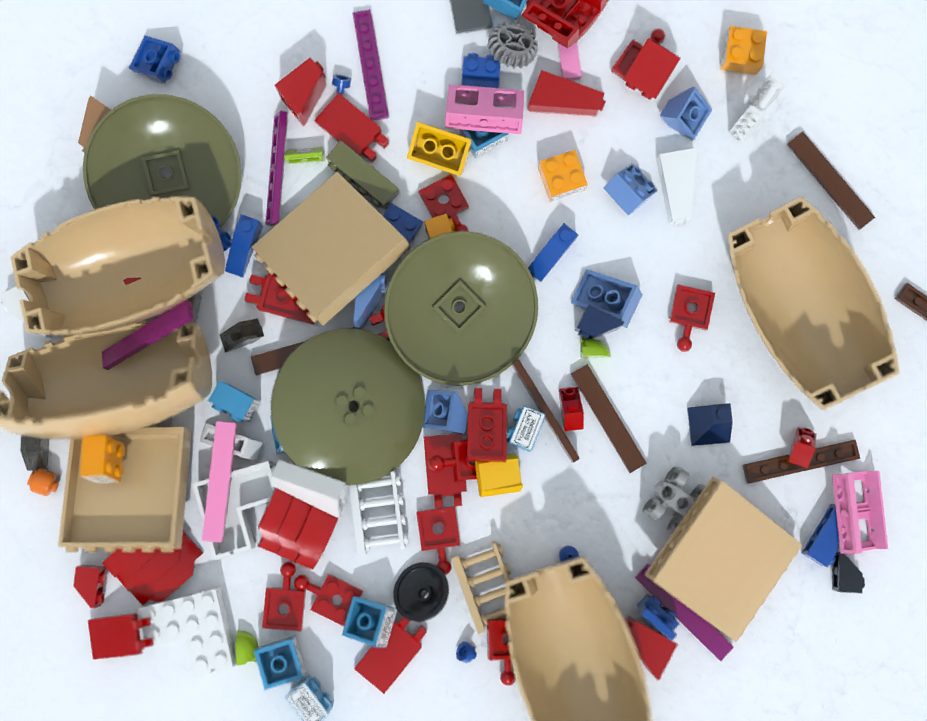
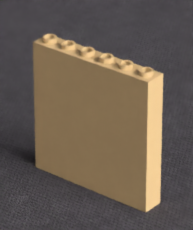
[252,172,411,326]
[58,427,191,553]
[644,477,802,642]

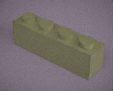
[326,140,399,209]

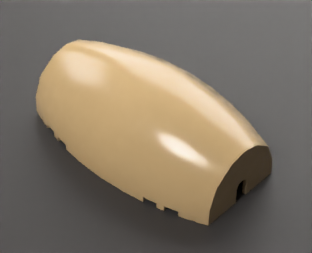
[10,197,225,335]
[728,197,900,411]
[0,321,212,440]
[505,556,652,721]

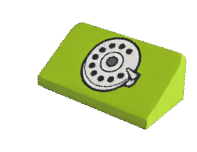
[284,147,324,164]

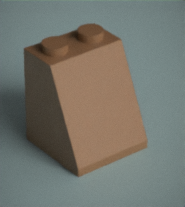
[78,96,111,153]

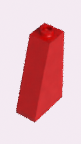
[527,70,606,116]

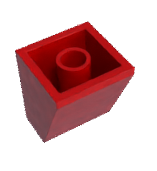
[623,38,681,100]
[274,57,327,126]
[624,616,678,680]

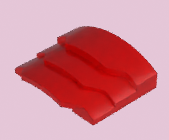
[522,0,609,49]
[258,488,338,570]
[102,531,203,606]

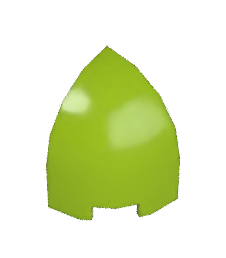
[580,339,611,357]
[235,630,259,665]

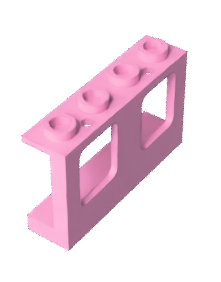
[445,84,524,134]
[832,471,888,554]

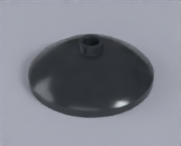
[393,562,449,622]

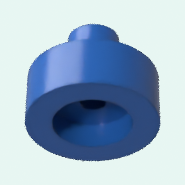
[332,75,351,94]
[559,546,579,561]
[456,642,477,663]

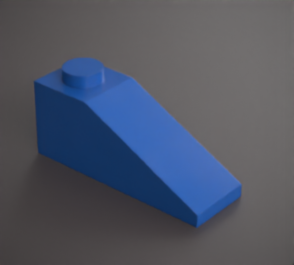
[225,214,263,278]
[528,223,578,282]
[801,504,839,567]

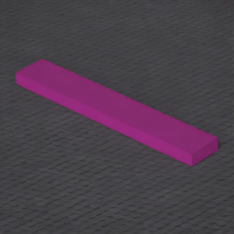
[352,9,389,121]
[265,111,287,226]
[102,300,194,370]
[635,563,734,661]

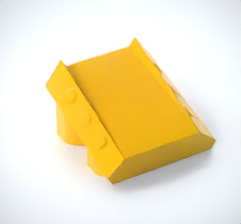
[475,453,523,497]

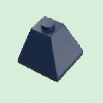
[575,305,624,339]
[687,403,733,446]

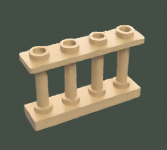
[451,541,511,634]

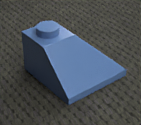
[660,87,712,140]
[422,390,468,434]

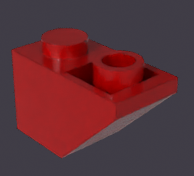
[559,387,584,431]
[788,427,817,468]
[73,565,107,609]

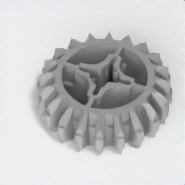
[488,22,538,69]

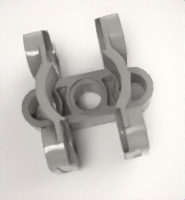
[642,466,705,534]

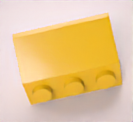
[407,121,472,176]

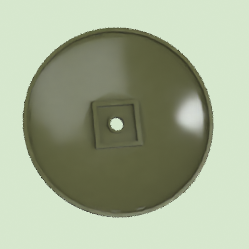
[83,94,242,228]
[384,231,538,386]
[271,329,425,485]

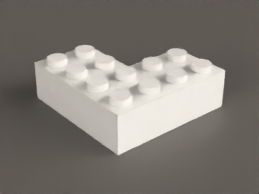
[192,461,276,560]
[138,586,236,678]

